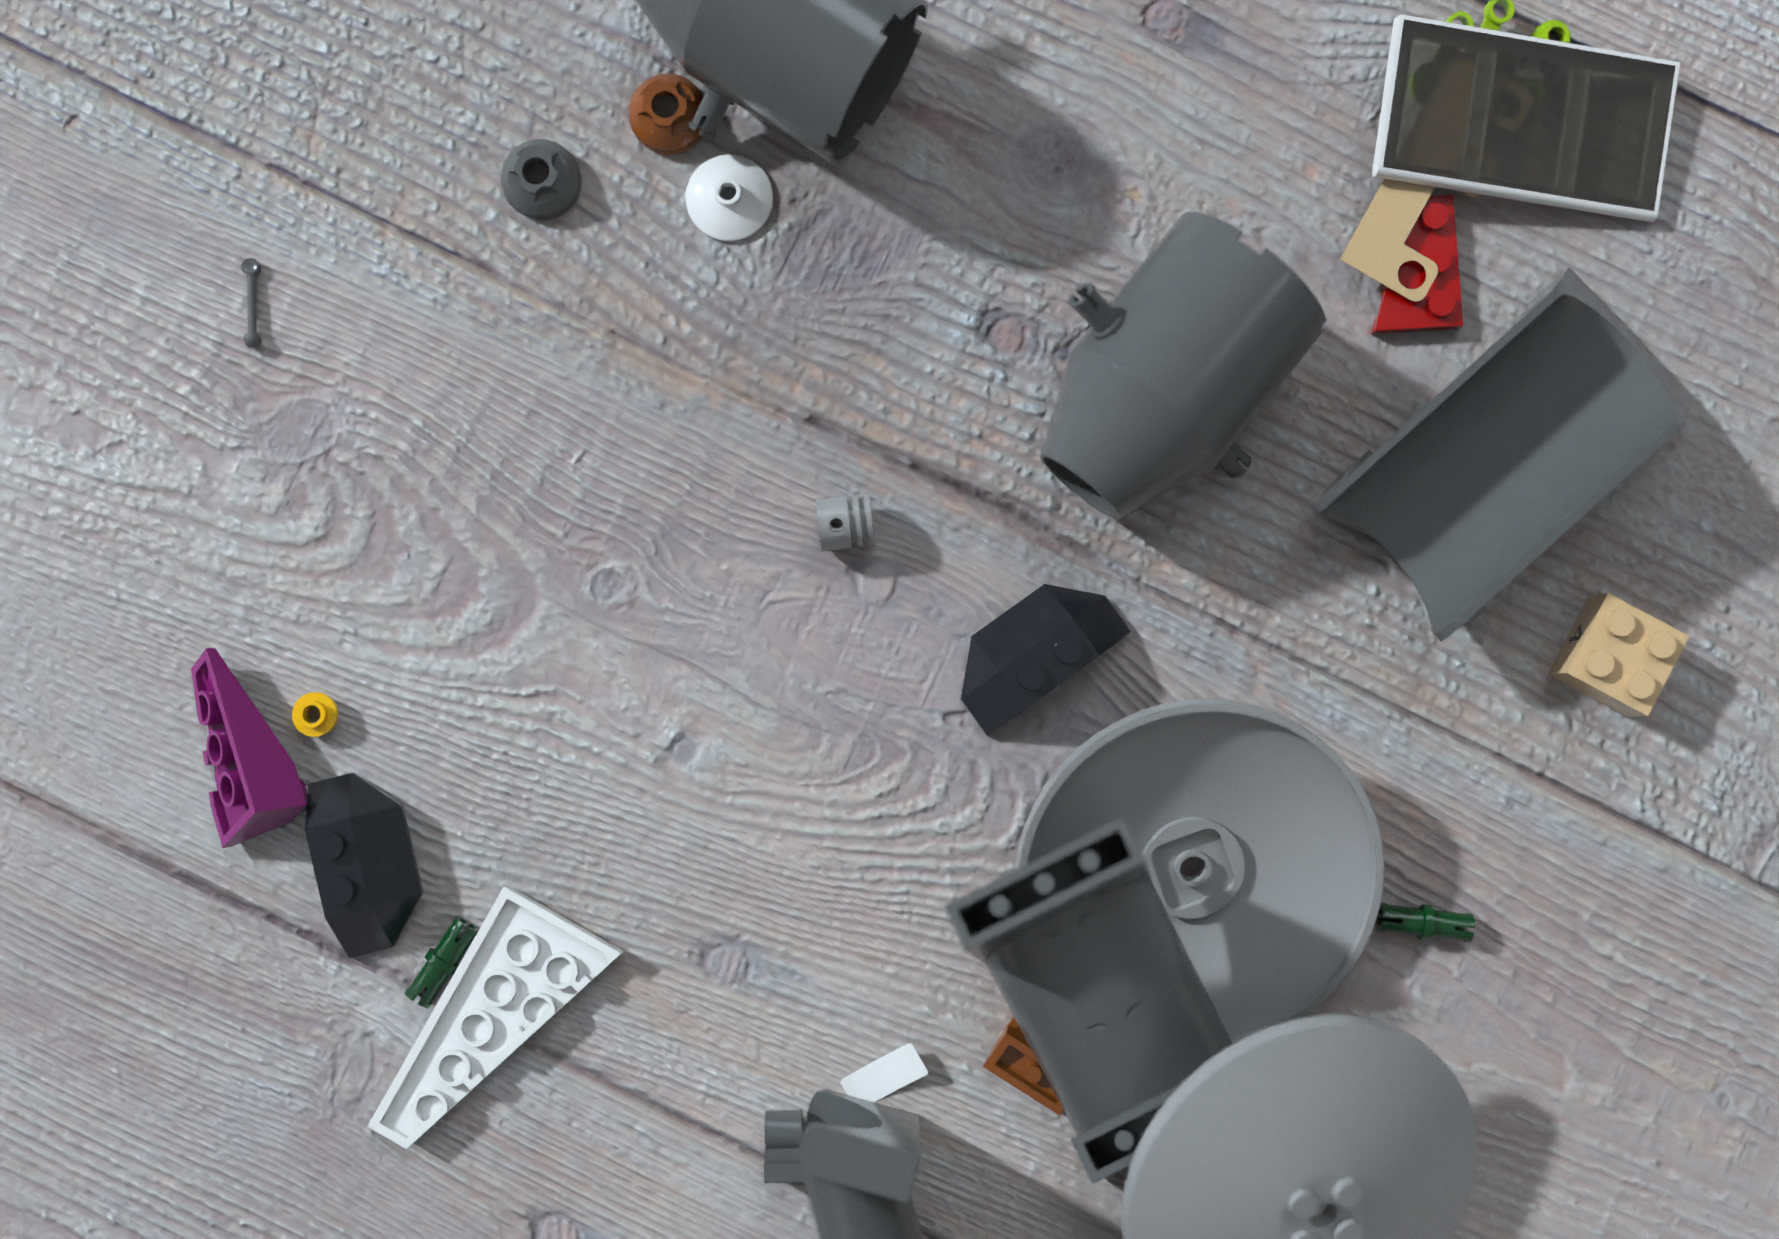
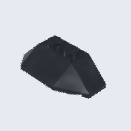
[961,584,1131,735]
[305,773,424,958]

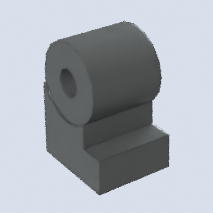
[764,1110,805,1183]

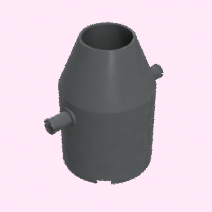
[635,0,928,165]
[1040,212,1327,519]

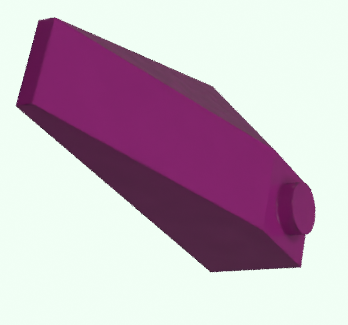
[191,648,307,848]

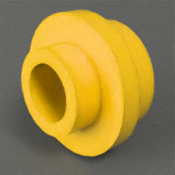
[292,692,339,737]

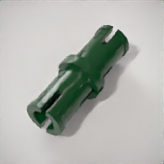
[1376,903,1475,942]
[404,916,479,1008]

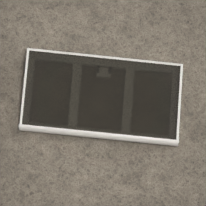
[1372,14,1680,222]

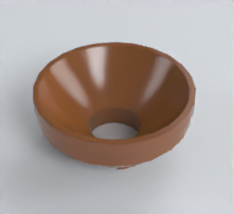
[629,74,703,155]

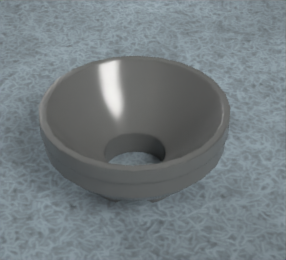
[501,139,582,220]

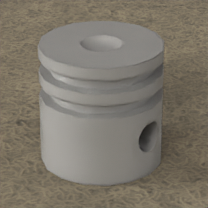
[816,493,875,552]

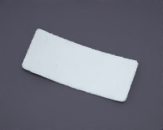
[840,1043,928,1102]

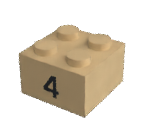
[1548,593,1690,717]

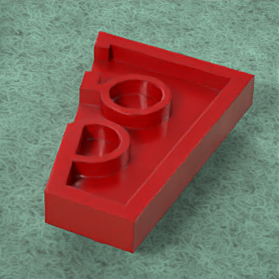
[1371,195,1463,334]

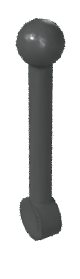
[241,258,262,349]

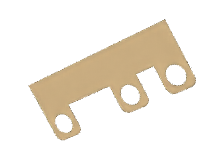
[1340,50,1531,302]

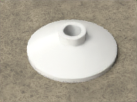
[686,155,773,242]

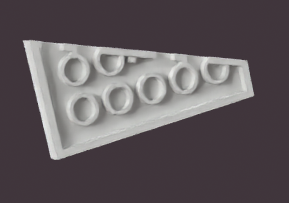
[367,885,624,1149]

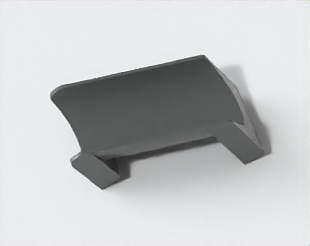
[1313,267,1693,641]
[944,817,1233,1184]
[798,1089,923,1239]

